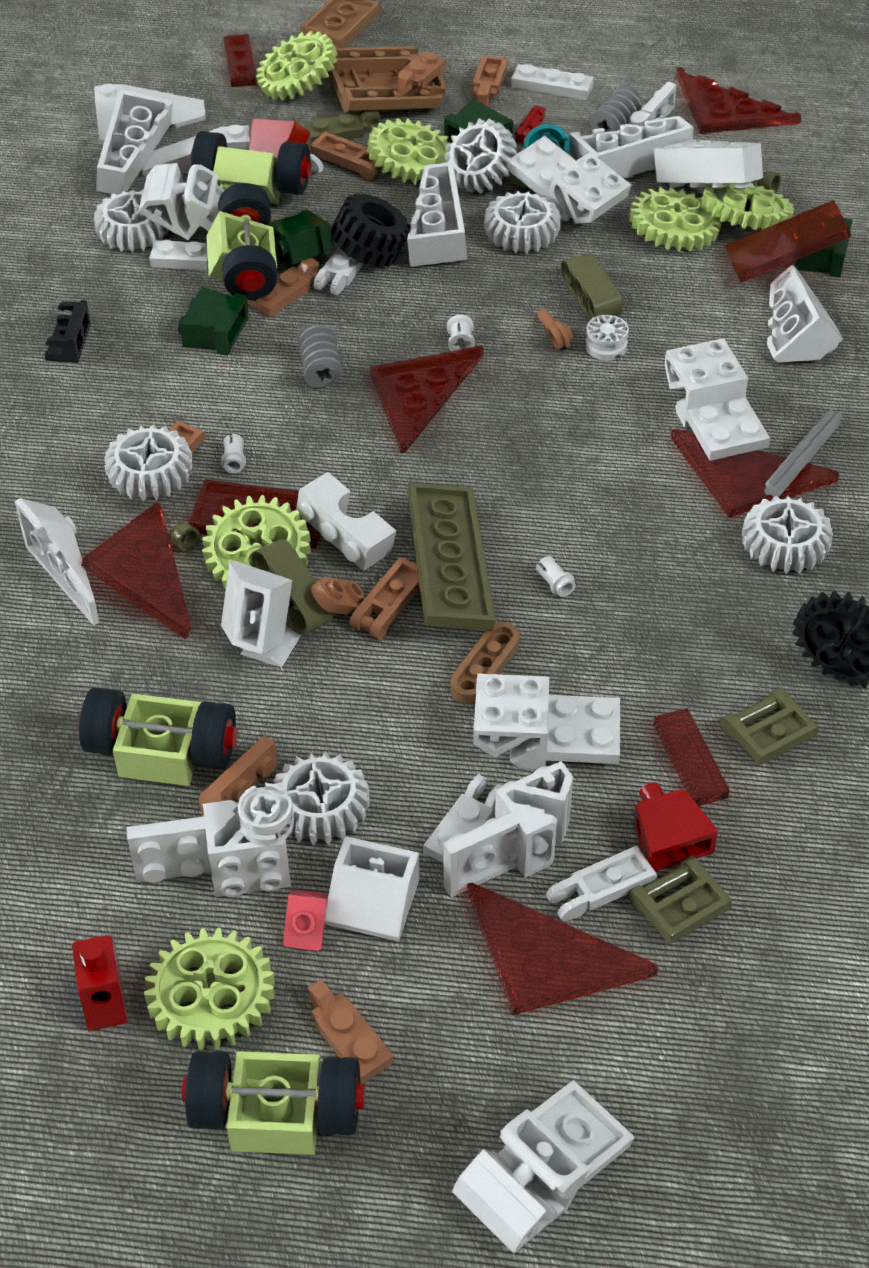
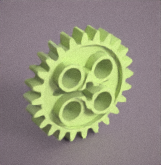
[256,31,338,100]
[367,118,452,185]
[701,183,794,231]
[629,187,722,252]
[202,495,311,589]
[144,928,275,1050]

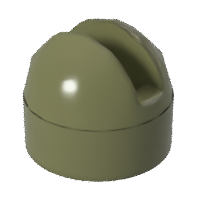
[757,171,781,194]
[170,523,200,552]

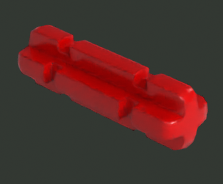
[514,105,546,144]

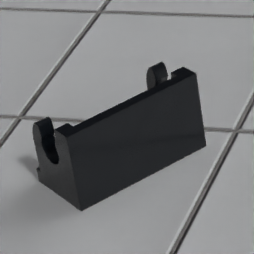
[44,300,91,363]

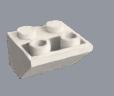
[221,560,292,655]
[325,836,420,942]

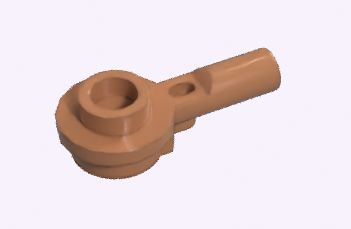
[537,309,573,350]

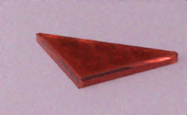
[676,67,802,134]
[370,345,484,453]
[671,429,839,517]
[81,502,192,639]
[467,883,658,1015]

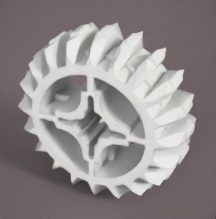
[443,119,517,194]
[94,189,169,253]
[484,190,560,254]
[104,424,193,502]
[742,495,833,574]
[274,751,370,846]

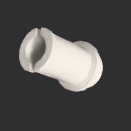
[221,434,246,474]
[536,556,575,597]

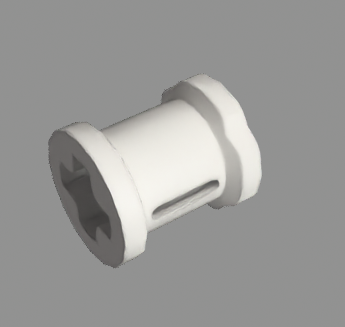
[447,315,475,355]

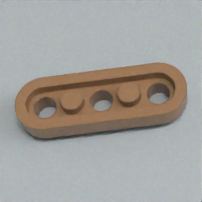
[450,622,520,704]

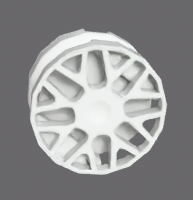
[585,315,629,361]
[237,783,294,846]

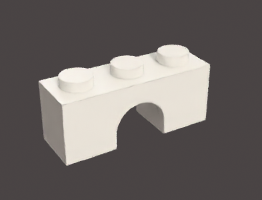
[296,472,396,571]

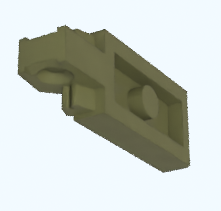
[305,111,381,143]

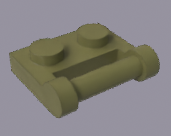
[720,688,819,766]
[628,856,733,945]

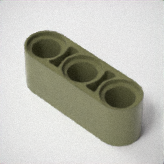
[561,253,623,320]
[251,539,333,635]

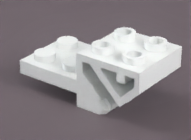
[506,136,631,224]
[138,163,225,240]
[665,338,770,461]
[473,673,620,769]
[443,761,573,897]
[127,800,291,897]
[452,1080,635,1253]

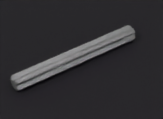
[764,409,842,497]

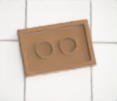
[300,0,382,48]

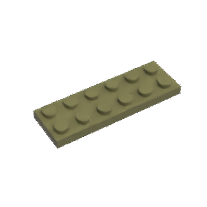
[407,483,496,631]

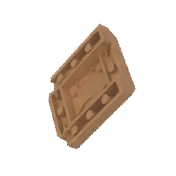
[328,46,446,113]

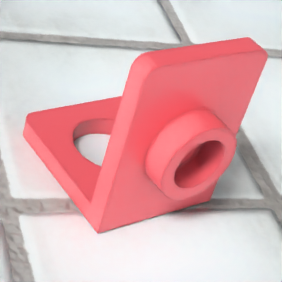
[283,890,329,951]

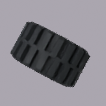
[331,193,410,268]

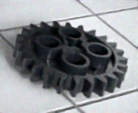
[792,591,869,688]

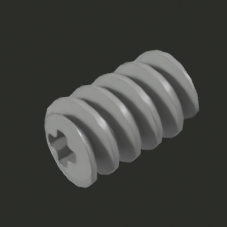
[589,85,642,132]
[298,324,342,388]

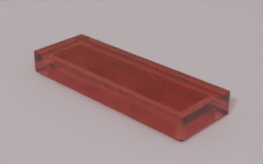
[224,34,257,88]
[653,708,730,806]

